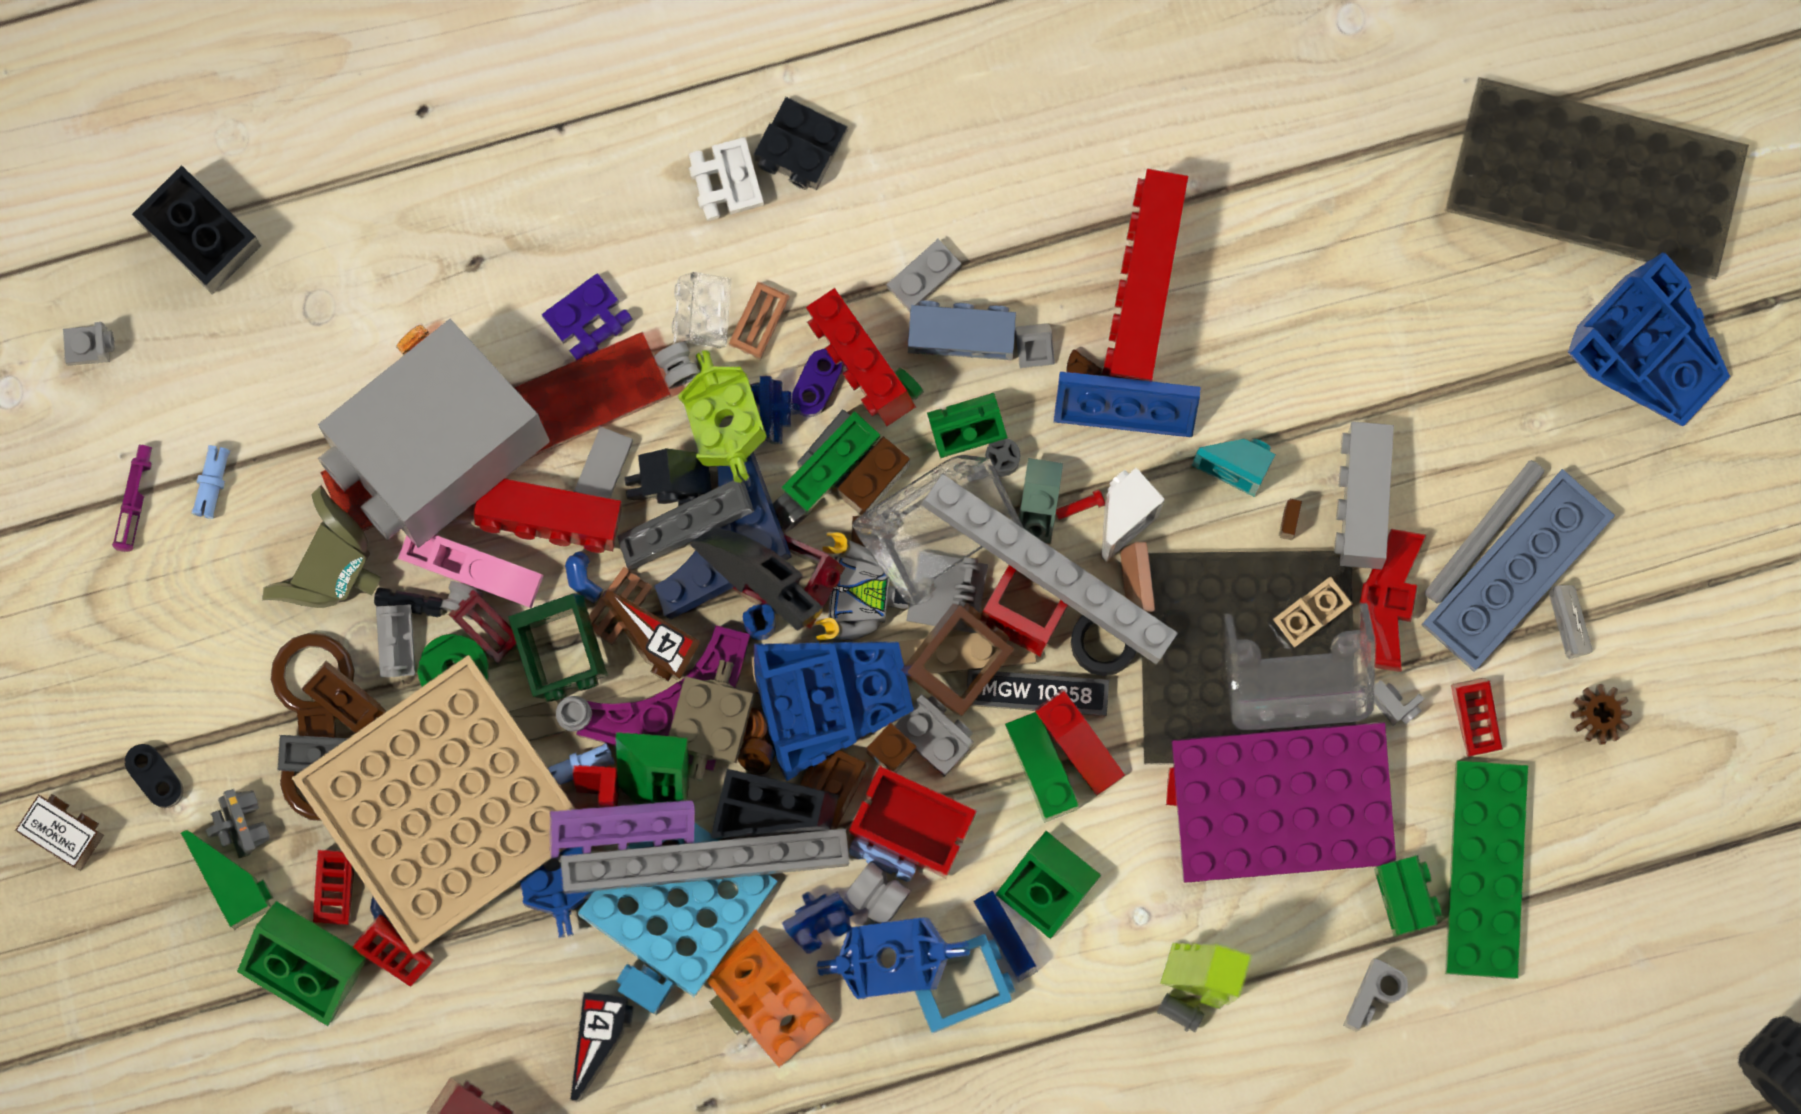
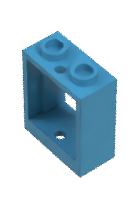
[915,934,1016,1034]

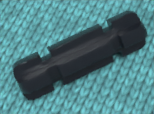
[374,587,443,617]

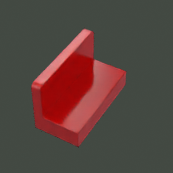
[573,765,619,808]

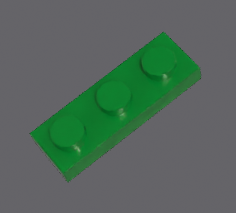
[782,411,880,513]

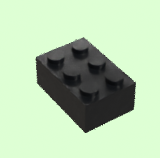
[132,165,262,294]

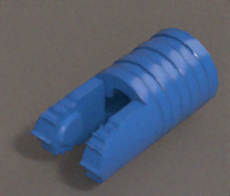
[743,604,776,641]

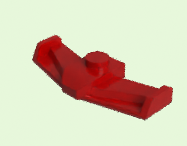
[1360,529,1426,672]

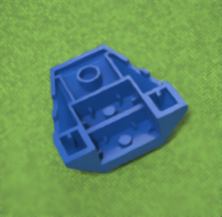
[1568,253,1730,426]

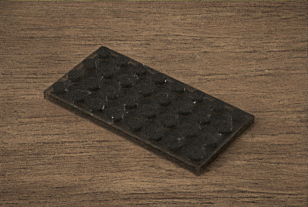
[1444,77,1749,279]

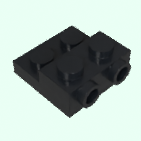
[754,97,848,190]

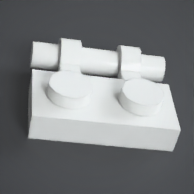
[689,137,764,221]

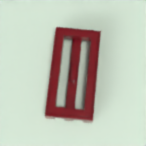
[448,590,516,663]

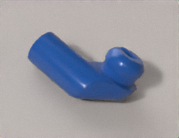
[565,551,604,604]

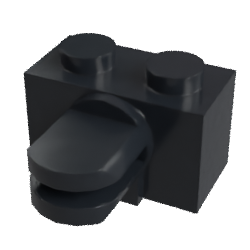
[624,448,712,506]

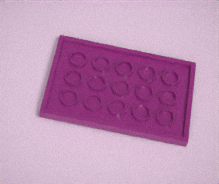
[1171,722,1396,883]

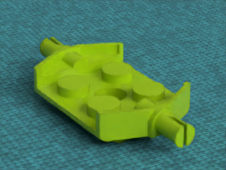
[678,350,766,483]

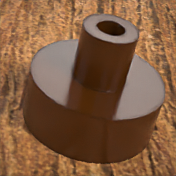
[738,737,775,774]

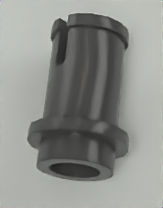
[1157,993,1205,1032]

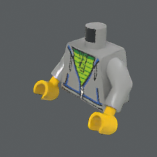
[815,532,910,642]

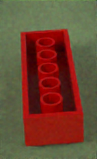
[1102,168,1189,381]

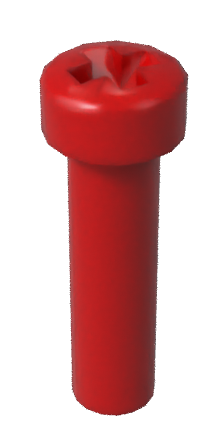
[1056,489,1105,520]

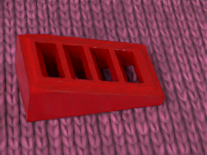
[1451,678,1503,757]
[313,850,355,925]
[353,914,434,987]

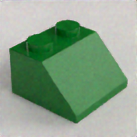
[995,831,1101,939]

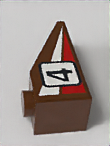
[602,589,701,682]

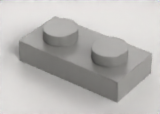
[887,239,961,312]

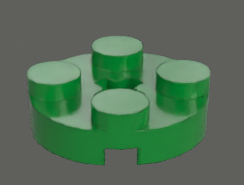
[418,634,489,687]

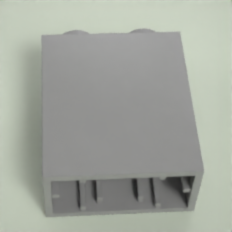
[318,319,550,548]

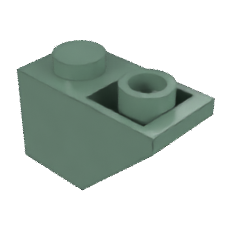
[1018,458,1063,544]

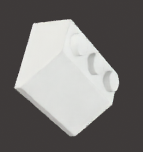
[1102,468,1165,562]

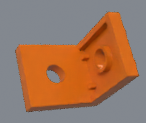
[706,929,834,1067]

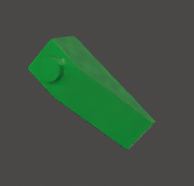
[1005,712,1079,823]
[181,830,274,930]

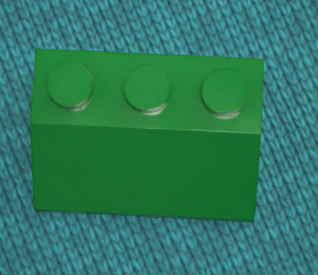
[237,901,366,1026]

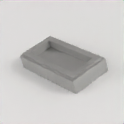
[574,427,633,499]

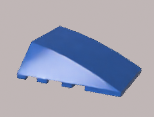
[754,641,914,781]

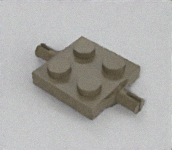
[669,660,755,780]

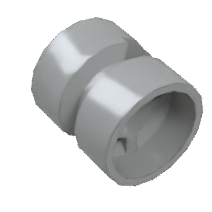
[844,862,911,924]

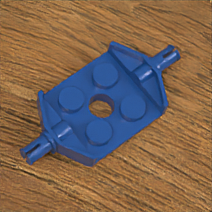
[520,847,594,938]
[817,917,970,999]

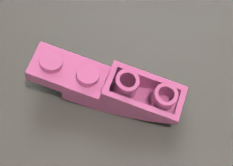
[398,535,544,608]

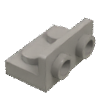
[894,694,974,777]

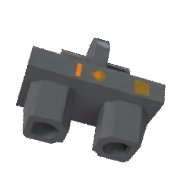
[206,789,270,859]

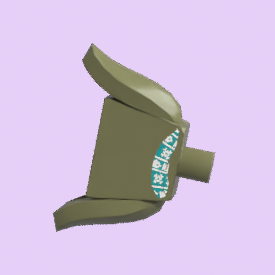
[262,485,382,608]

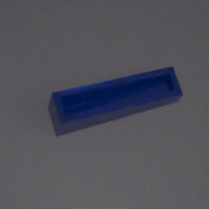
[973,890,1038,982]

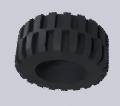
[1738,1016,1801,1114]

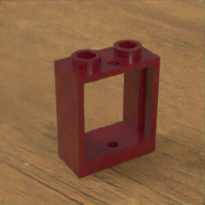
[733,535,845,629]

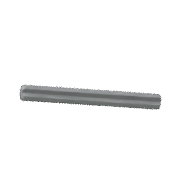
[1425,460,1544,604]

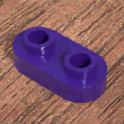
[792,349,842,417]

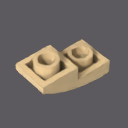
[1273,576,1353,648]

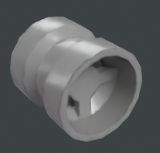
[654,342,700,389]

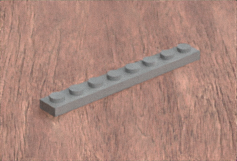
[921,474,1177,664]
[560,829,850,894]

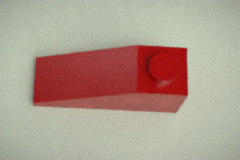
[1035,689,1125,796]

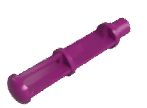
[112,445,152,552]

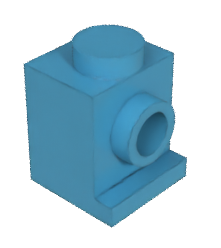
[616,964,674,1015]

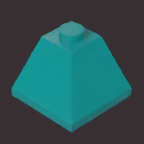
[1192,438,1276,497]

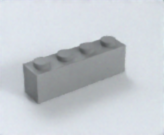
[1334,421,1394,569]

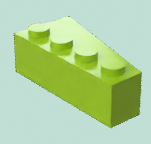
[1160,943,1252,1009]

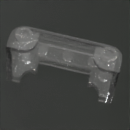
[853,455,1024,605]

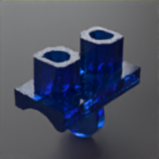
[750,376,801,444]
[782,891,854,954]

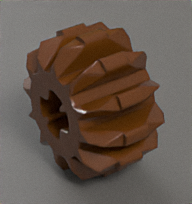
[1570,684,1632,745]

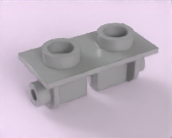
[376,605,415,677]

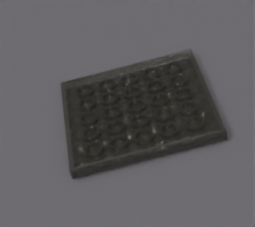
[1141,551,1356,765]

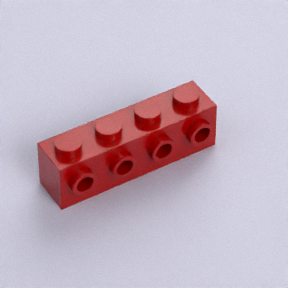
[806,288,916,427]
[474,479,621,553]

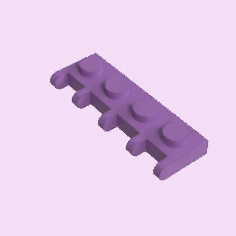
[550,800,695,858]

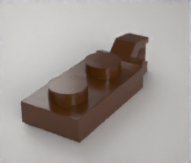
[302,661,387,733]

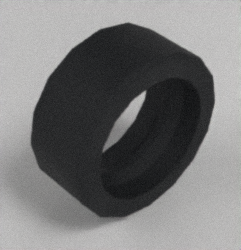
[1071,615,1136,676]

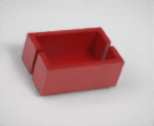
[849,766,977,879]

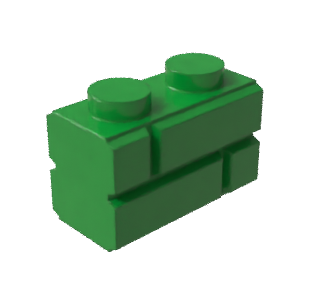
[927,393,1008,458]
[1374,855,1441,937]

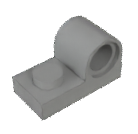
[1343,958,1408,1031]

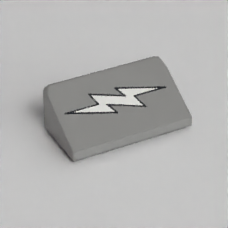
[1549,585,1592,659]

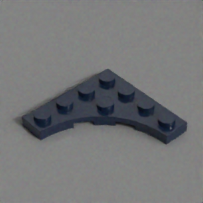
[654,451,792,620]

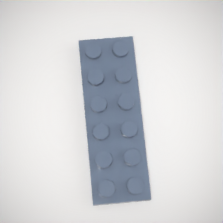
[1421,469,1615,672]

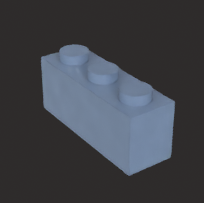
[908,301,1016,360]

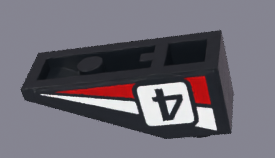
[570,992,634,1102]

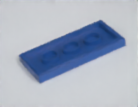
[1053,371,1201,438]

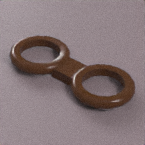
[270,633,355,821]

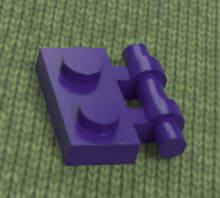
[541,273,633,361]

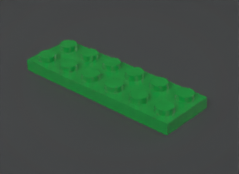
[1445,761,1528,979]

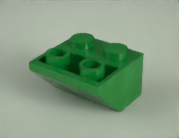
[616,732,689,805]

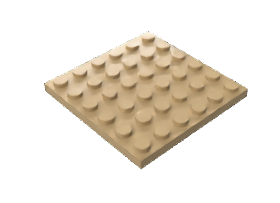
[292,655,576,955]

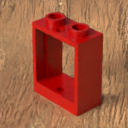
[979,565,1069,657]

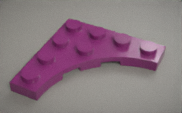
[576,625,750,772]

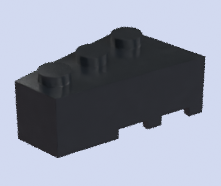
[711,769,839,841]

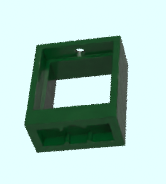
[508,593,608,702]

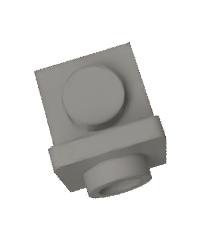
[63,322,114,366]
[1366,680,1424,726]

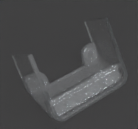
[1225,603,1375,730]

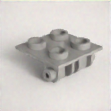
[906,552,988,633]

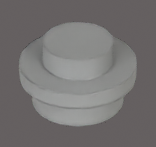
[556,696,592,732]

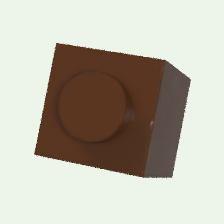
[866,722,917,773]

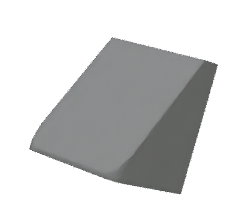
[1015,324,1055,368]

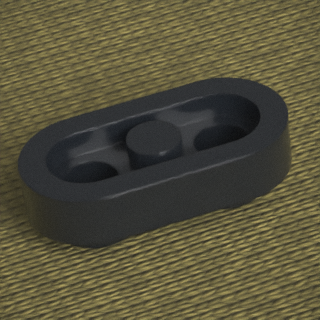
[125,744,184,808]

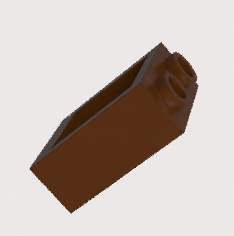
[901,603,1014,716]

